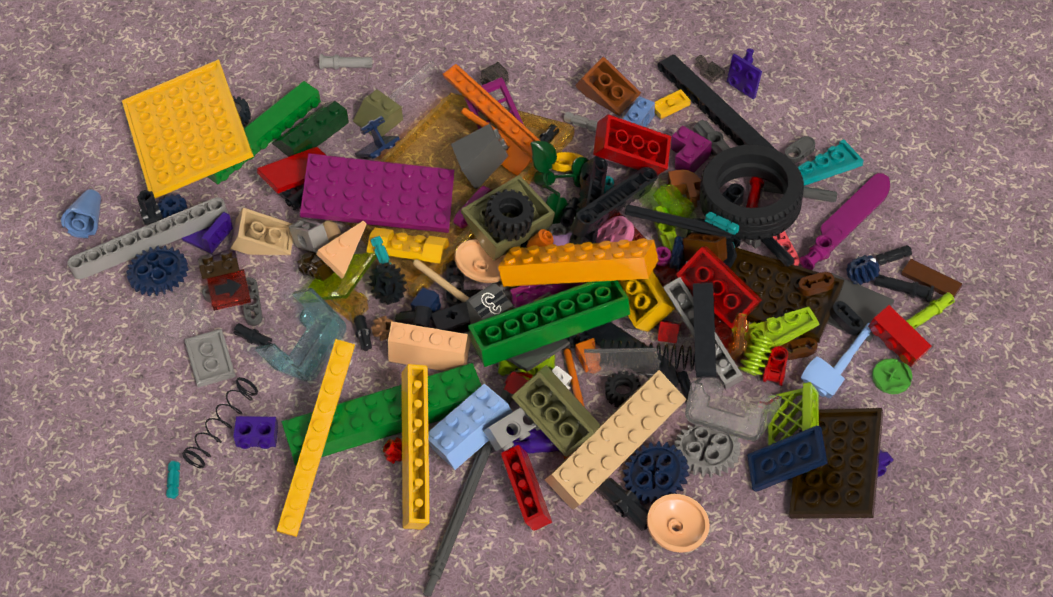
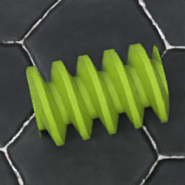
[738,332,775,376]

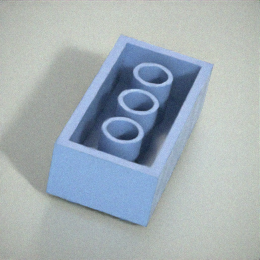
[428,384,512,470]

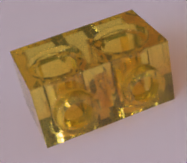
[323,279,369,323]

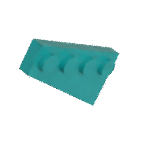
[798,139,864,186]

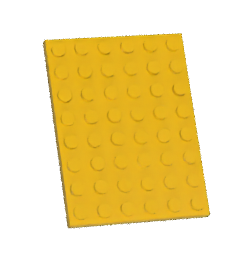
[122,59,254,199]

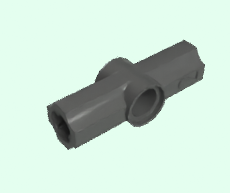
[693,120,730,156]

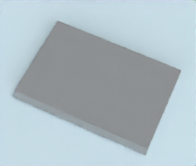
[184,329,236,388]

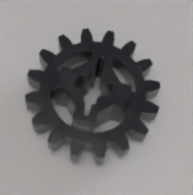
[369,262,407,305]

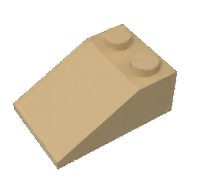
[231,208,293,255]

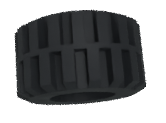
[484,189,534,241]

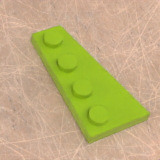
[731,307,820,354]

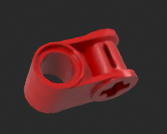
[763,346,788,386]

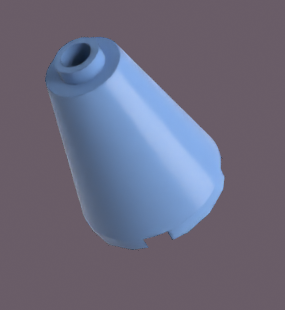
[61,189,101,238]

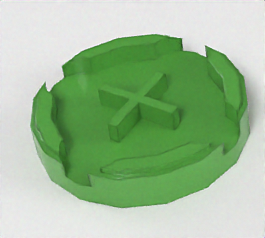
[872,358,913,394]

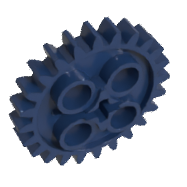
[126,245,189,296]
[623,441,690,505]

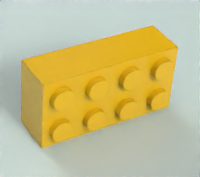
[617,271,675,332]

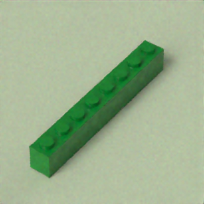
[207,81,321,185]

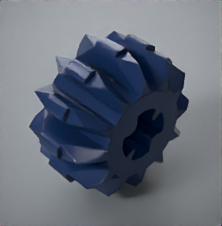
[158,193,188,219]
[846,255,880,285]

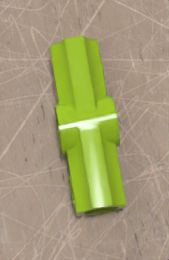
[653,205,677,255]

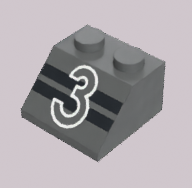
[466,283,514,324]

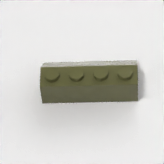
[511,365,601,457]

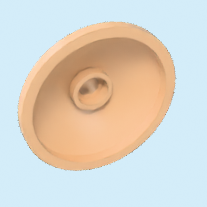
[455,240,506,283]
[647,494,709,553]

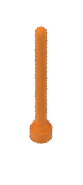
[563,348,585,407]

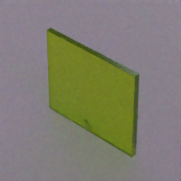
[300,253,377,301]

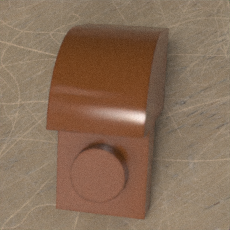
[668,170,701,208]

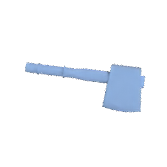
[801,323,871,399]

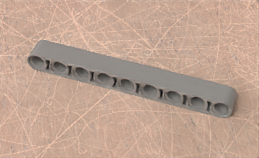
[67,197,228,279]

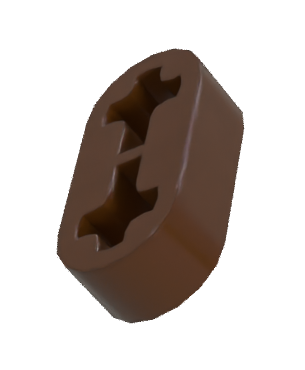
[798,272,834,296]
[782,337,818,360]

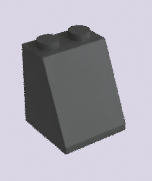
[451,124,508,189]

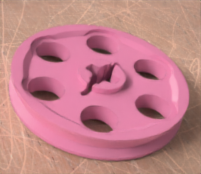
[596,216,634,243]

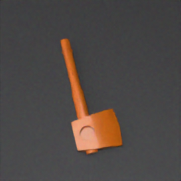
[461,108,533,177]

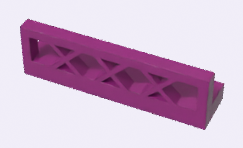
[510,282,586,309]

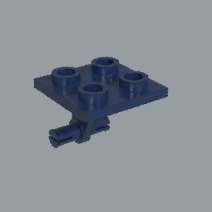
[355,116,400,159]

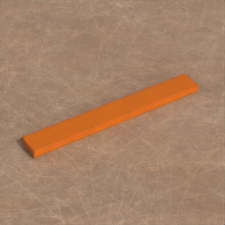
[443,64,540,159]

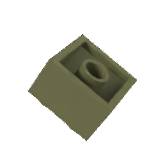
[353,89,403,137]

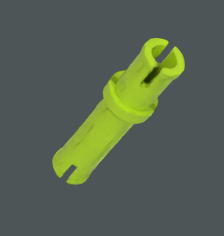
[906,292,955,329]

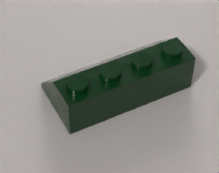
[272,101,349,157]

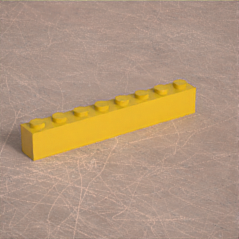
[401,364,429,530]

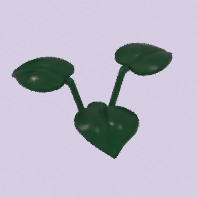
[530,141,588,224]

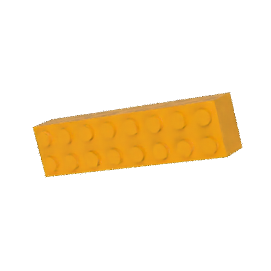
[498,238,658,287]

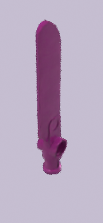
[799,173,890,270]

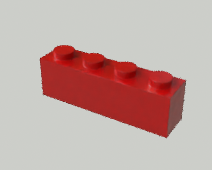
[501,445,553,531]

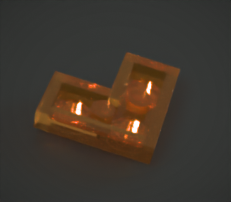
[728,313,749,360]

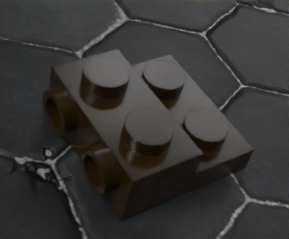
[198,250,240,279]
[297,251,334,281]

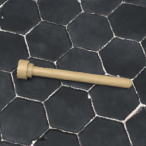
[413,259,469,302]

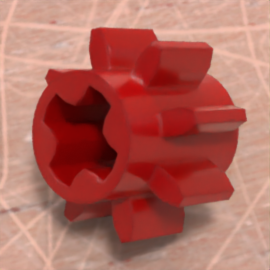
[383,437,402,464]

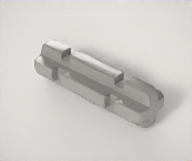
[564,112,597,131]

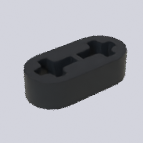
[830,301,864,335]

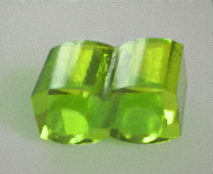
[653,184,695,218]

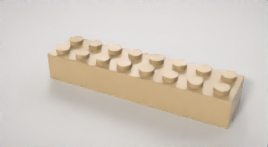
[544,370,687,510]

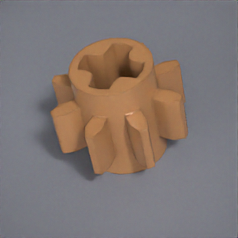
[371,316,393,341]

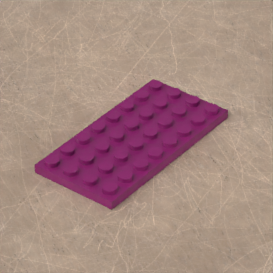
[300,154,455,233]

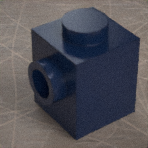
[411,288,441,313]

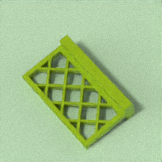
[768,382,819,445]

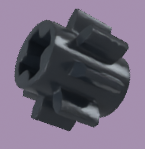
[566,331,590,349]

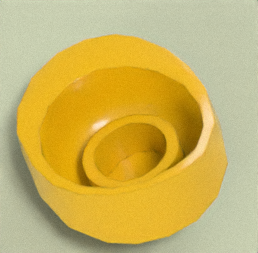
[552,152,583,173]

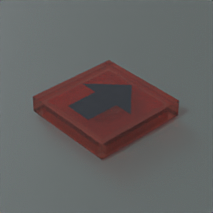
[207,269,251,311]

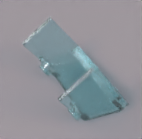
[255,288,346,382]

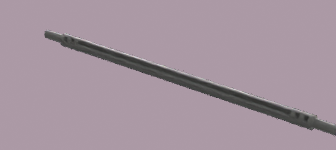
[423,368,520,597]

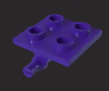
[726,48,762,100]

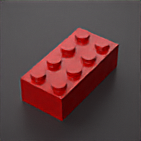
[593,114,671,175]
[676,246,762,329]

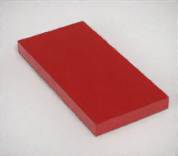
[257,147,326,193]

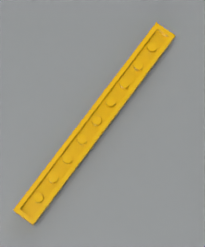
[277,339,355,537]

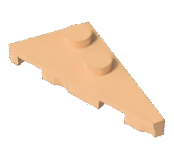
[316,221,367,279]

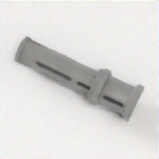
[319,54,373,70]

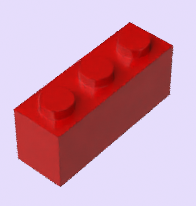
[868,305,932,367]

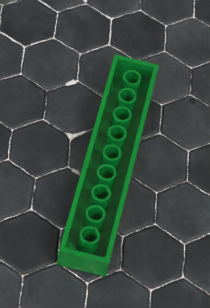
[281,363,482,466]

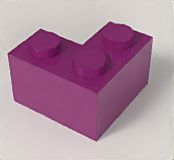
[671,125,712,173]

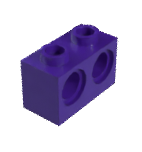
[233,416,279,449]

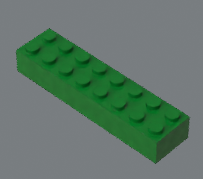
[468,280,630,367]

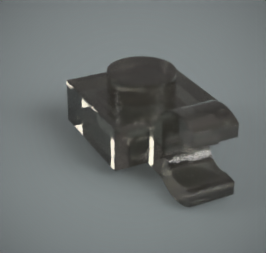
[694,55,725,83]

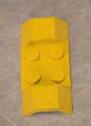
[367,227,449,264]

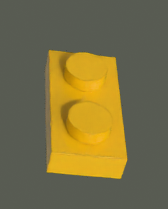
[655,89,691,119]

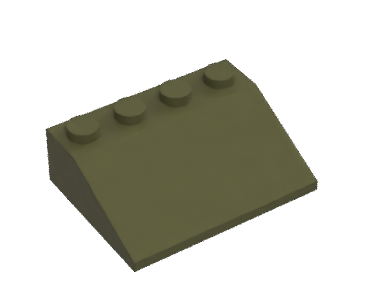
[461,175,555,261]

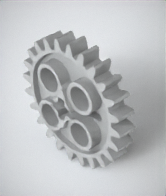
[675,420,741,478]

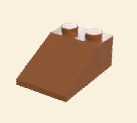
[575,56,641,116]

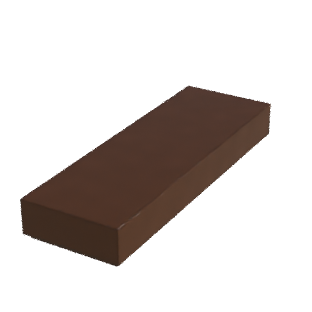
[901,259,963,298]

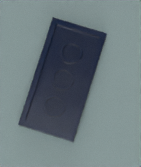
[747,425,827,492]

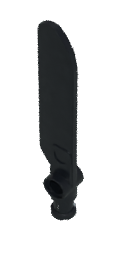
[561,291,679,387]

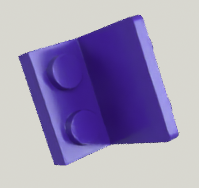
[182,212,233,254]

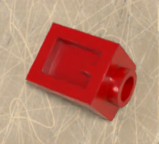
[658,320,681,344]

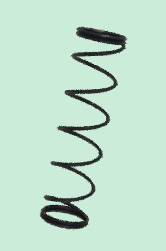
[182,377,258,469]

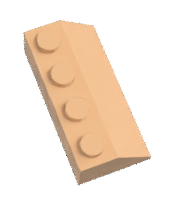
[388,321,471,371]

